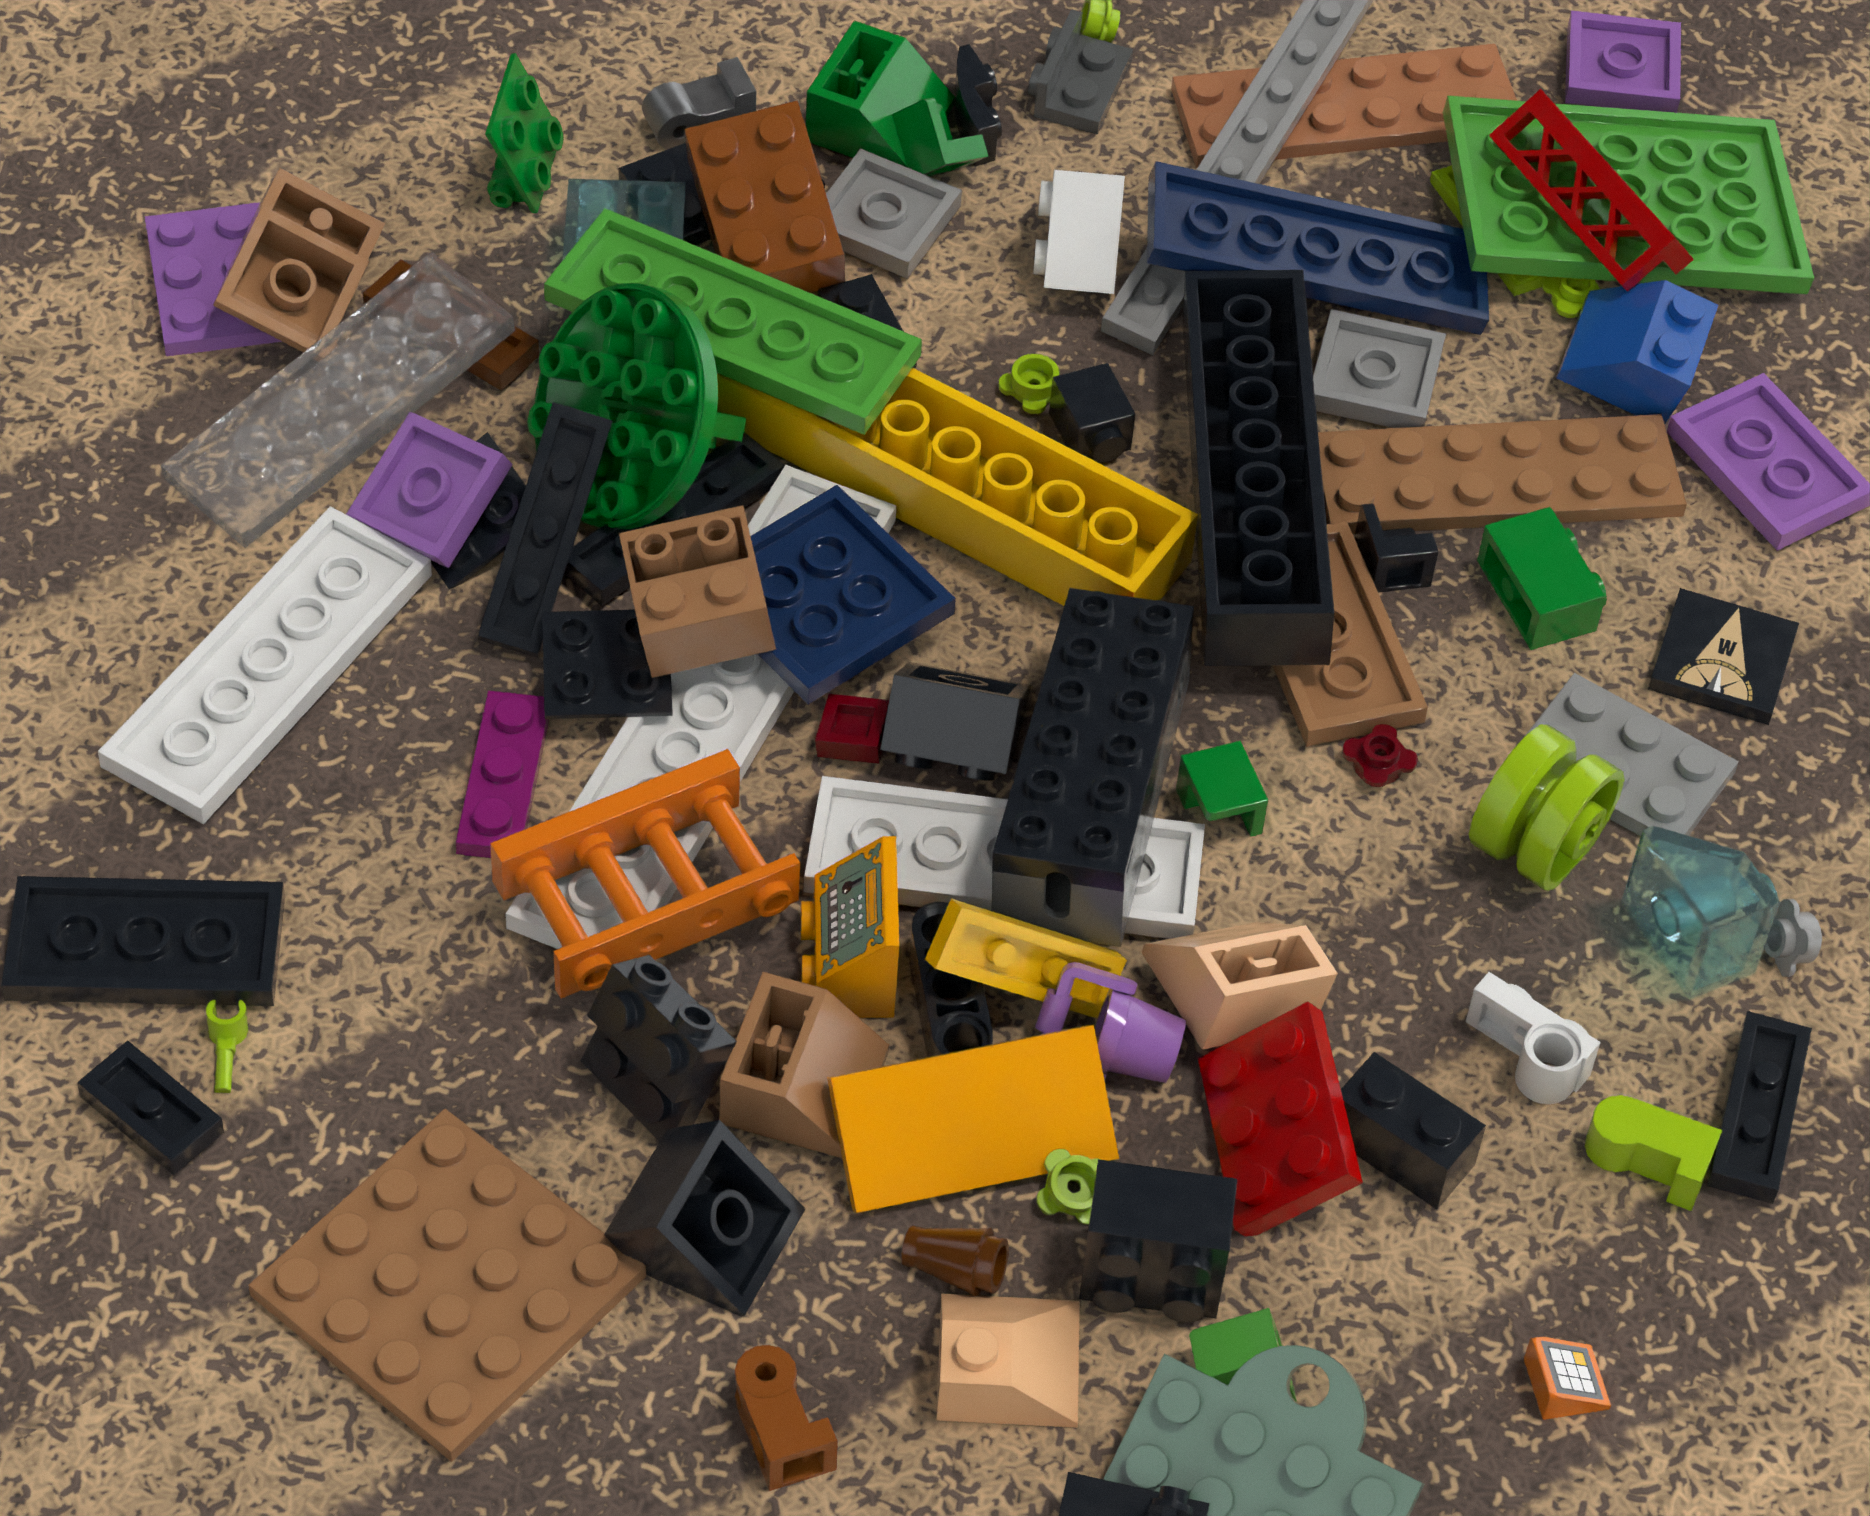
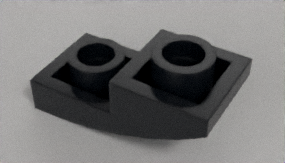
[954,44,1002,167]

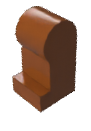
[735,1345,838,1491]

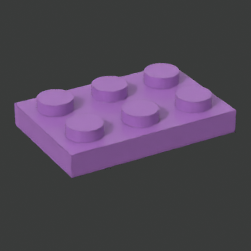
[145,202,282,356]
[1666,373,1870,551]

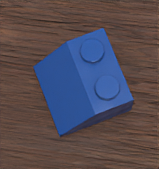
[1556,280,1718,424]

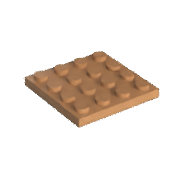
[248,1108,646,1462]

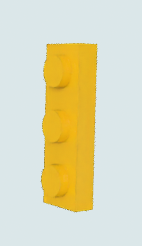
[925,899,1127,1019]

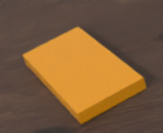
[827,1025,1119,1213]

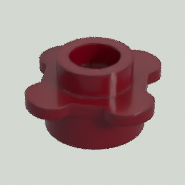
[1342,724,1418,787]

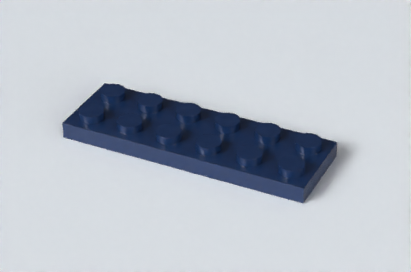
[1147,161,1489,335]

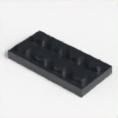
[1,876,285,1006]

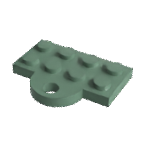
[1103,1345,1425,1516]

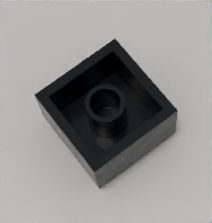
[1079,1159,1237,1322]

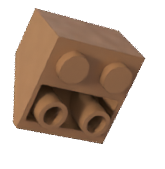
[619,505,776,678]
[719,972,889,1158]

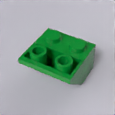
[806,20,955,168]

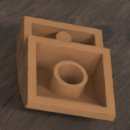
[213,168,385,361]

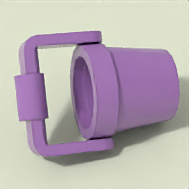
[1035,962,1186,1083]

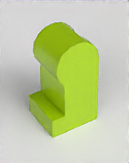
[1585,1095,1722,1211]

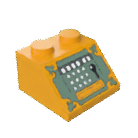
[801,836,899,1018]

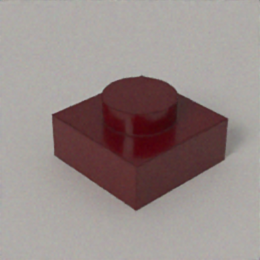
[815,693,889,764]

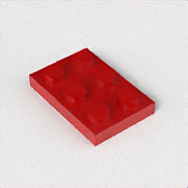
[1198,1001,1363,1237]

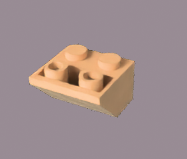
[1141,922,1338,1050]

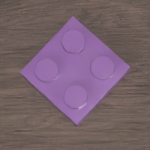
[1565,10,1681,113]
[346,412,513,568]

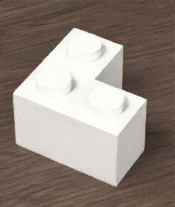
[1033,170,1125,294]

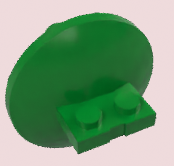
[527,283,746,530]

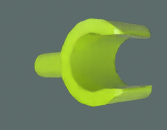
[206,1000,248,1093]

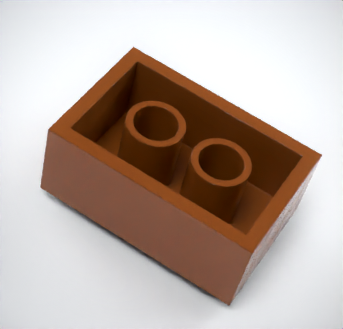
[684,100,846,293]

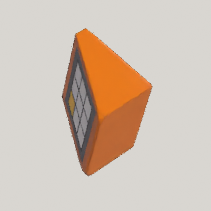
[1524,1337,1611,1420]

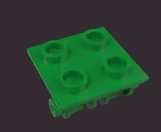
[485,53,564,213]

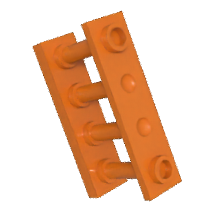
[490,749,800,999]

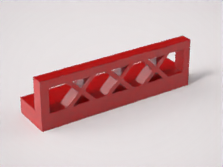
[1489,89,1694,292]

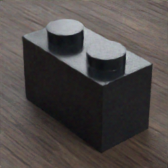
[1341,1052,1486,1209]

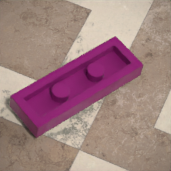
[456,690,549,858]

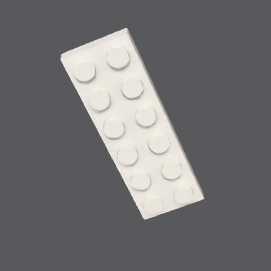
[98,506,432,824]
[804,776,1205,939]

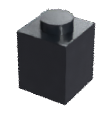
[1049,363,1135,462]

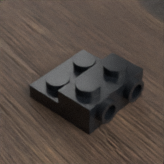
[580,955,737,1142]

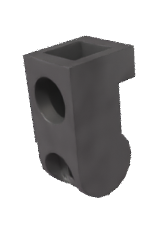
[641,57,756,149]

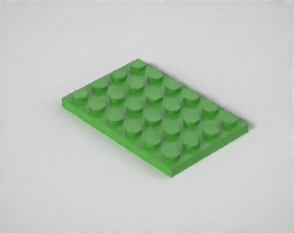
[1442,96,1814,294]

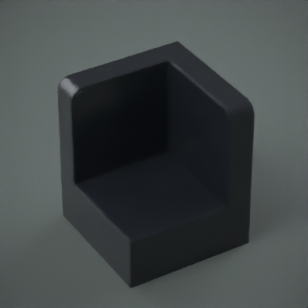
[1354,503,1439,593]

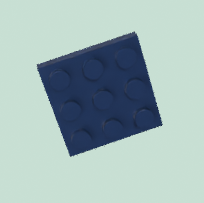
[750,485,956,704]

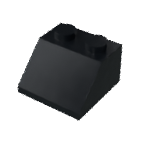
[881,662,1031,781]
[604,1120,806,1317]

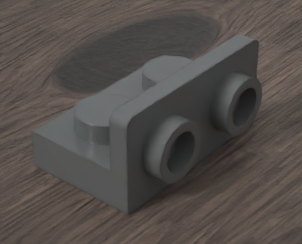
[1028,9,1133,135]

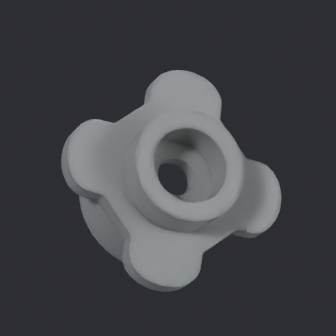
[1761,899,1822,977]

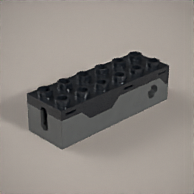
[991,588,1194,947]

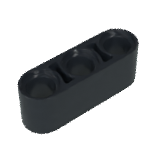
[909,902,993,1057]

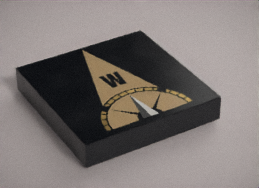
[1648,588,1799,725]

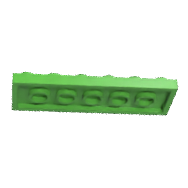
[544,208,922,435]

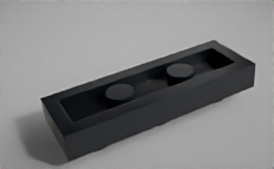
[1707,1011,1812,1204]

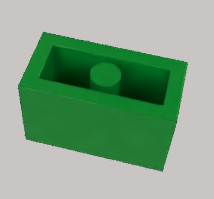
[1477,507,1607,650]

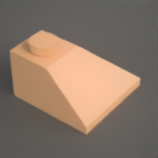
[936,1294,1080,1428]

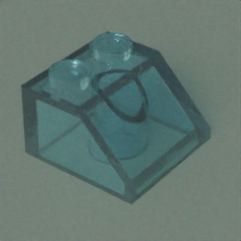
[1621,826,1780,1000]

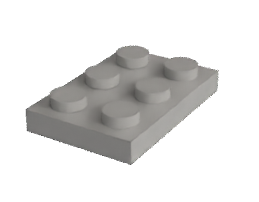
[1525,673,1739,855]

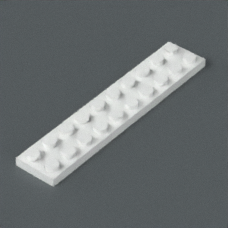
[506,465,896,949]

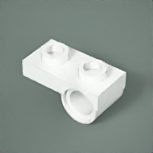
[1466,972,1601,1104]

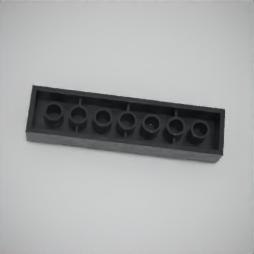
[1183,270,1335,666]

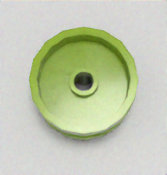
[1468,724,1625,891]

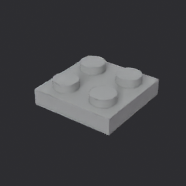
[826,149,962,279]
[1313,309,1446,428]

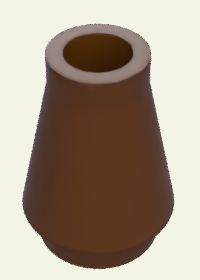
[901,1225,1009,1296]

